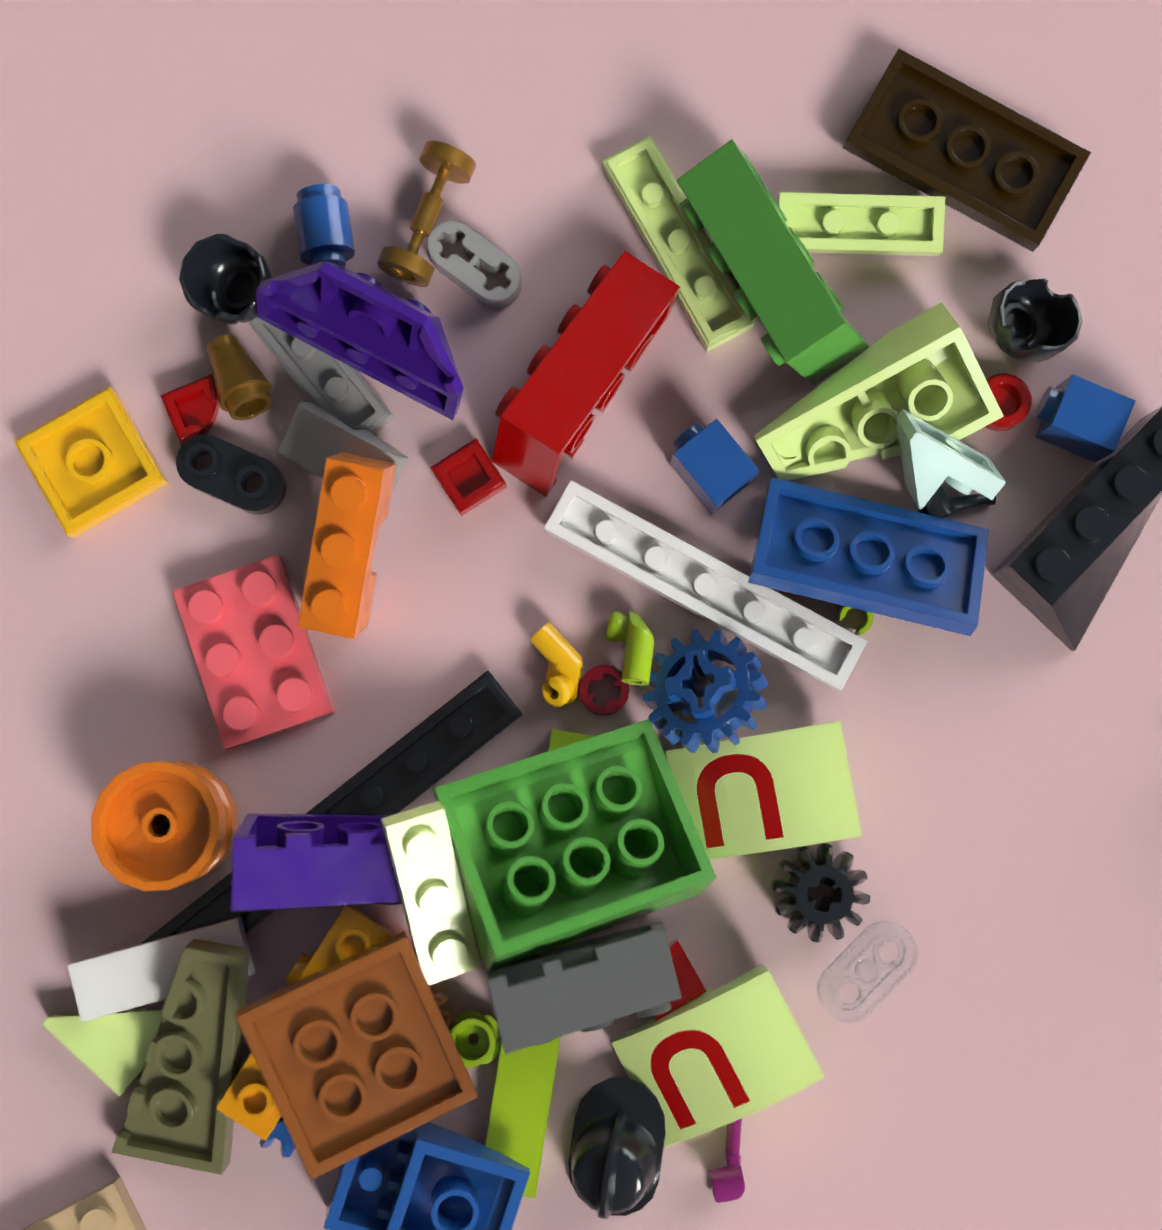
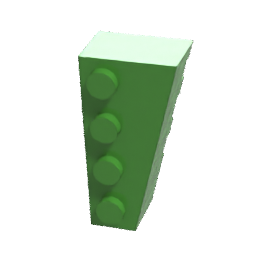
[677,139,869,386]

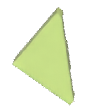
[42,1009,163,1096]

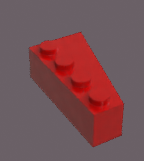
[492,250,681,497]

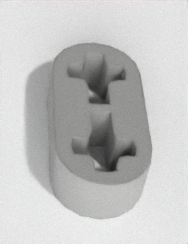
[428,220,522,308]

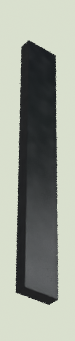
[140,670,523,944]

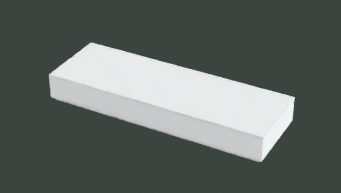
[67,916,255,1022]

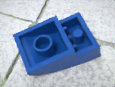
[324,1122,530,1230]

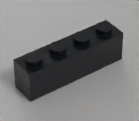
[991,406,1162,651]

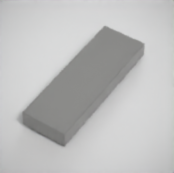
[248,317,394,434]

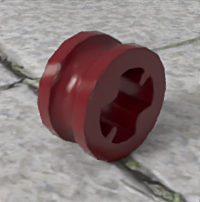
[579,665,630,716]

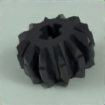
[771,843,870,942]

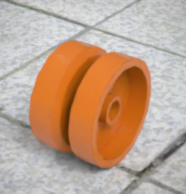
[91,761,238,891]

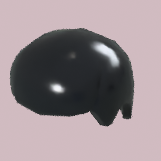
[179,234,272,325]
[987,278,1083,362]

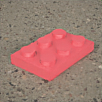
[172,554,335,750]

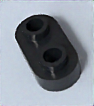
[176,434,286,515]

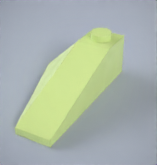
[754,302,1004,481]

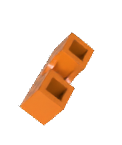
[298,452,397,639]

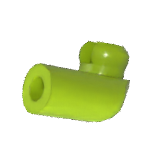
[606,611,654,686]

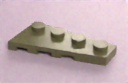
[111,939,250,1175]

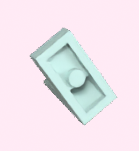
[896,409,1006,509]

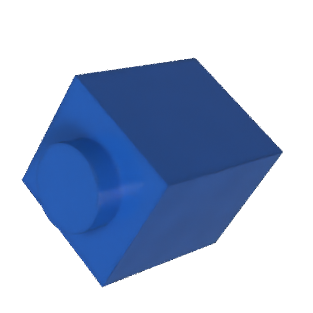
[1035,374,1136,463]
[670,419,760,515]

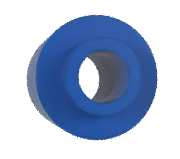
[293,184,355,267]

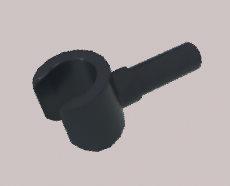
[913,484,996,518]

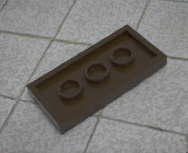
[843,48,1091,252]

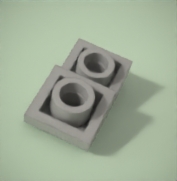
[278,402,408,491]

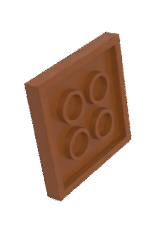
[236,931,478,1180]

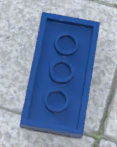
[748,477,989,636]

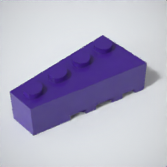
[232,813,402,911]

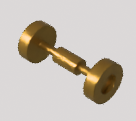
[377,141,476,287]

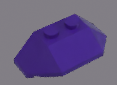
[256,261,464,420]

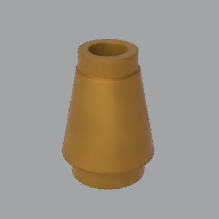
[206,334,272,421]

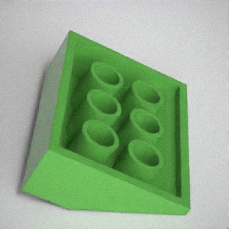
[433,719,717,972]

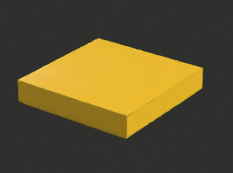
[13,386,169,538]

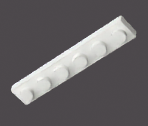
[544,480,868,692]

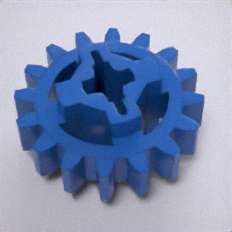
[642,629,768,753]

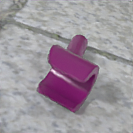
[709,1118,745,1203]

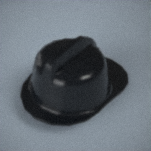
[568,1078,666,1219]

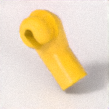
[529,622,583,707]

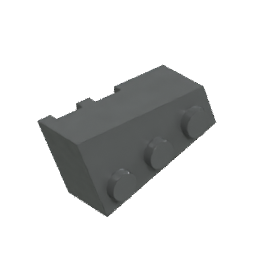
[487,921,682,1054]

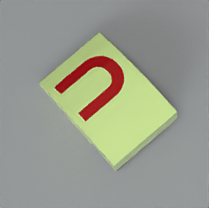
[665,721,862,860]
[611,964,825,1147]

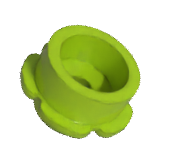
[448,1010,500,1068]

